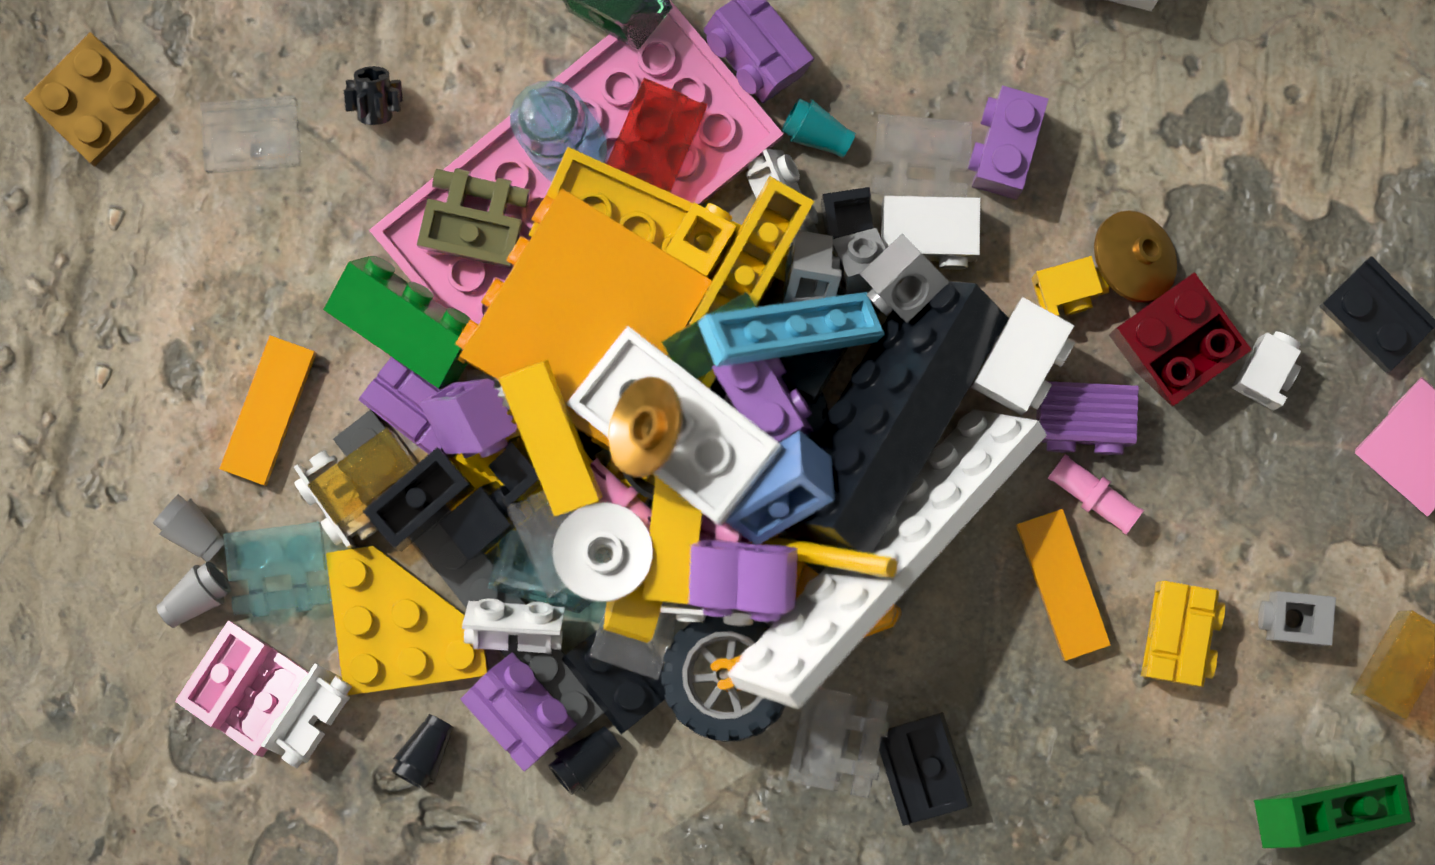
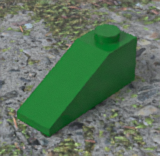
[1254,774,1412,848]

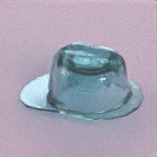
[510,81,607,182]

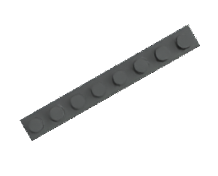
[333,410,604,740]

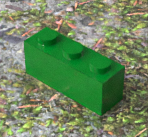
[323,256,471,389]

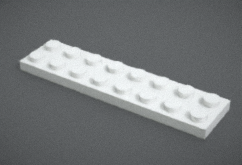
[727,409,1047,708]

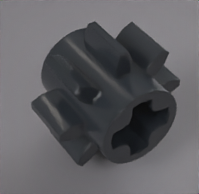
[343,66,403,125]

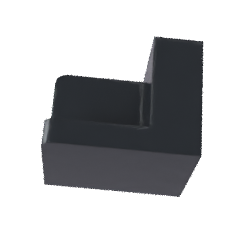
[821,187,874,239]
[488,435,541,507]

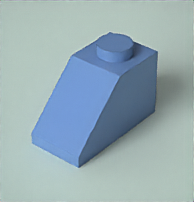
[725,431,834,544]

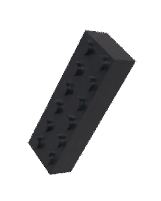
[784,281,1009,554]

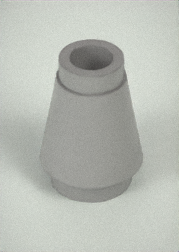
[153,494,226,562]
[157,561,231,628]

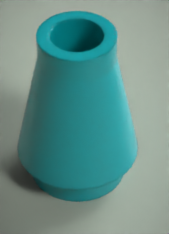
[782,98,856,158]

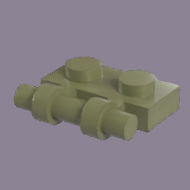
[417,168,530,269]

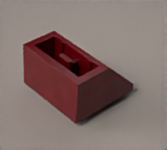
[1109,272,1252,407]

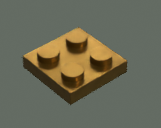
[24,32,160,167]

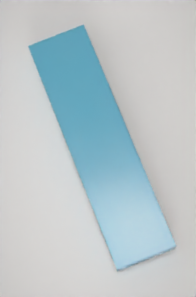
[698,292,885,367]

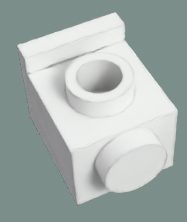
[1231,331,1301,411]

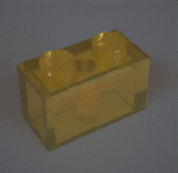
[307,428,417,528]
[1350,610,1435,719]

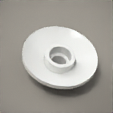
[553,502,653,602]

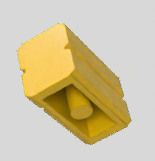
[1140,581,1225,687]

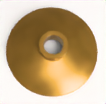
[1094,211,1177,303]
[609,376,682,477]

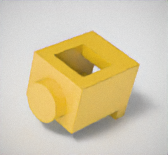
[665,202,737,280]
[1031,256,1109,316]

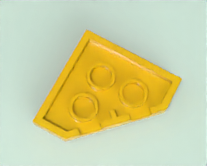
[326,546,489,695]

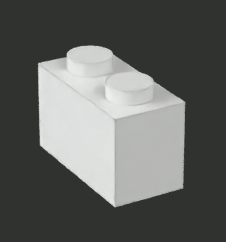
[881,196,980,270]
[971,297,1075,415]

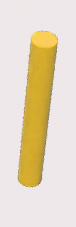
[765,537,898,578]

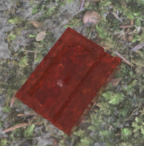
[607,78,708,193]

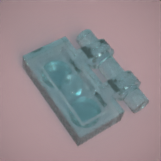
[223,522,331,618]

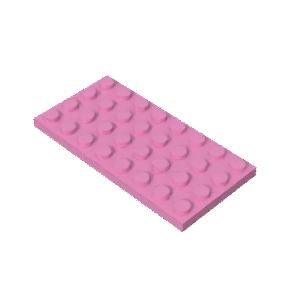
[369,0,784,324]

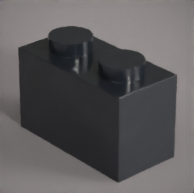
[362,447,475,551]

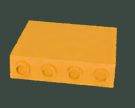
[455,188,712,450]

